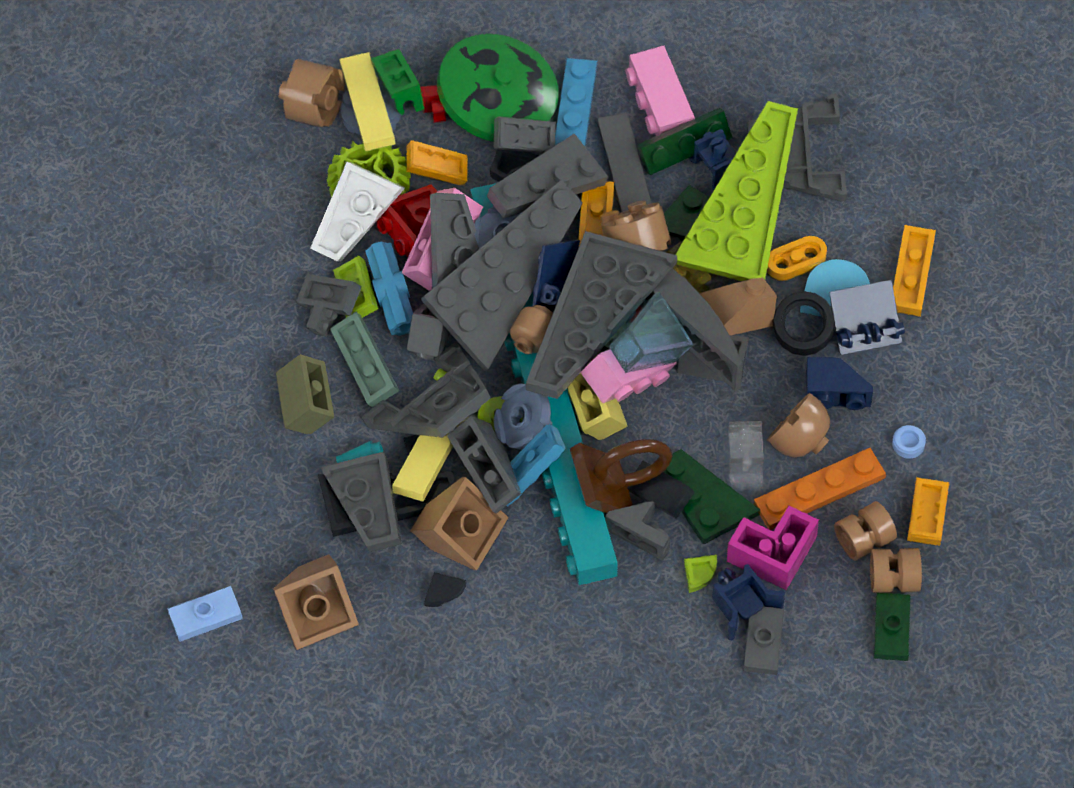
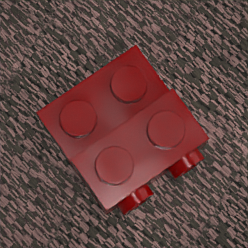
[376,184,437,257]

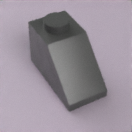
[407,304,450,359]

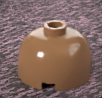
[767,393,830,458]

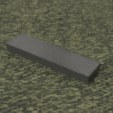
[597,112,652,212]

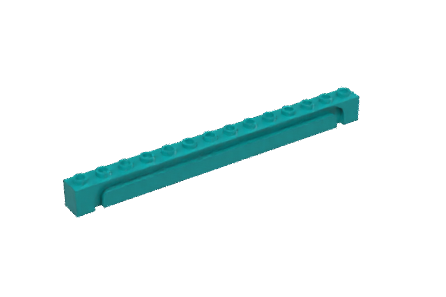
[470,183,618,585]

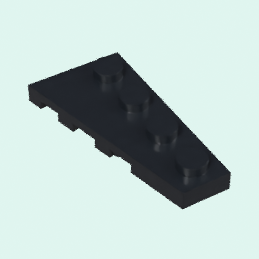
[317,471,456,537]

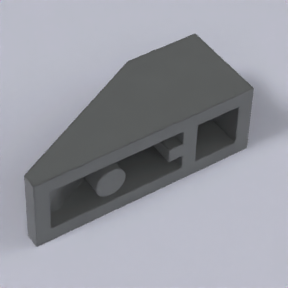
[447,416,521,514]

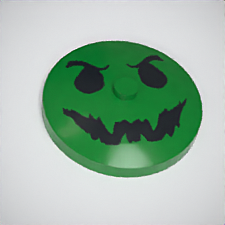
[437,34,559,142]

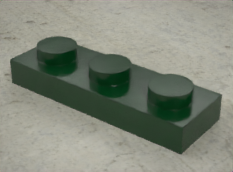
[637,108,733,175]

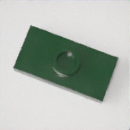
[874,593,910,661]

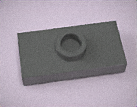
[494,116,556,154]
[743,607,784,675]

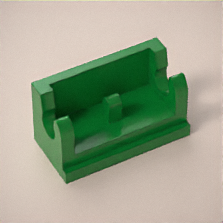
[371,49,424,115]

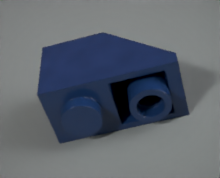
[806,357,873,410]

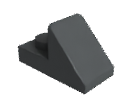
[606,501,670,561]

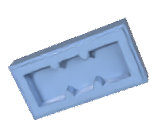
[168,586,243,642]

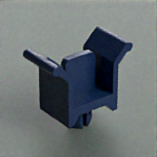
[689,129,736,191]
[712,564,785,641]

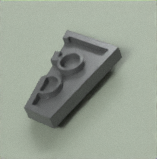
[430,193,479,289]
[320,452,402,552]

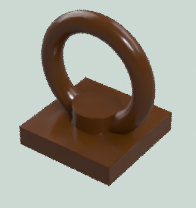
[570,439,672,514]

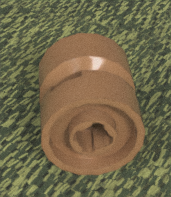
[834,501,897,561]
[870,548,922,593]

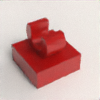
[421,85,446,123]

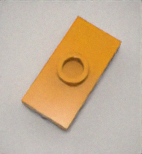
[407,140,468,185]
[907,477,949,546]

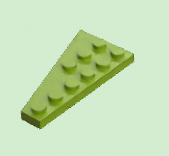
[675,101,798,281]

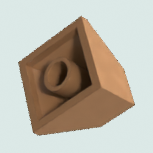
[699,277,777,336]
[410,477,509,570]
[273,555,359,650]

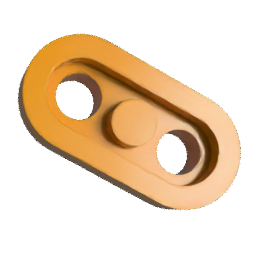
[767,236,827,281]

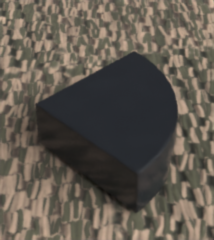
[424,572,466,607]

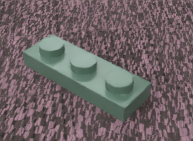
[330,312,399,408]

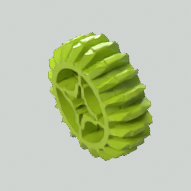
[327,141,411,197]

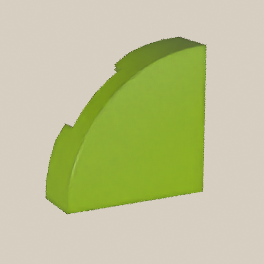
[684,555,717,593]

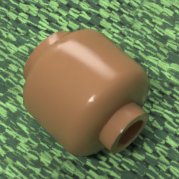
[510,305,553,354]

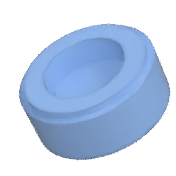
[892,425,926,458]

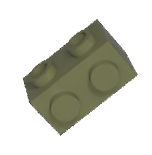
[276,354,334,435]

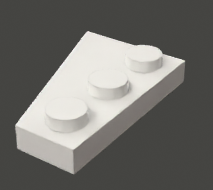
[311,162,405,261]

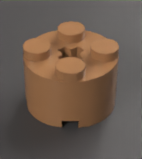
[279,59,345,128]
[600,200,672,251]

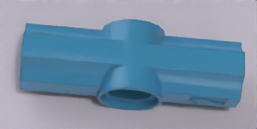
[365,241,413,336]

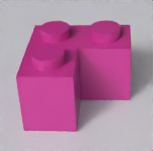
[727,506,819,590]

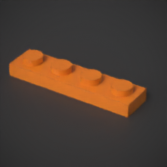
[754,448,886,530]

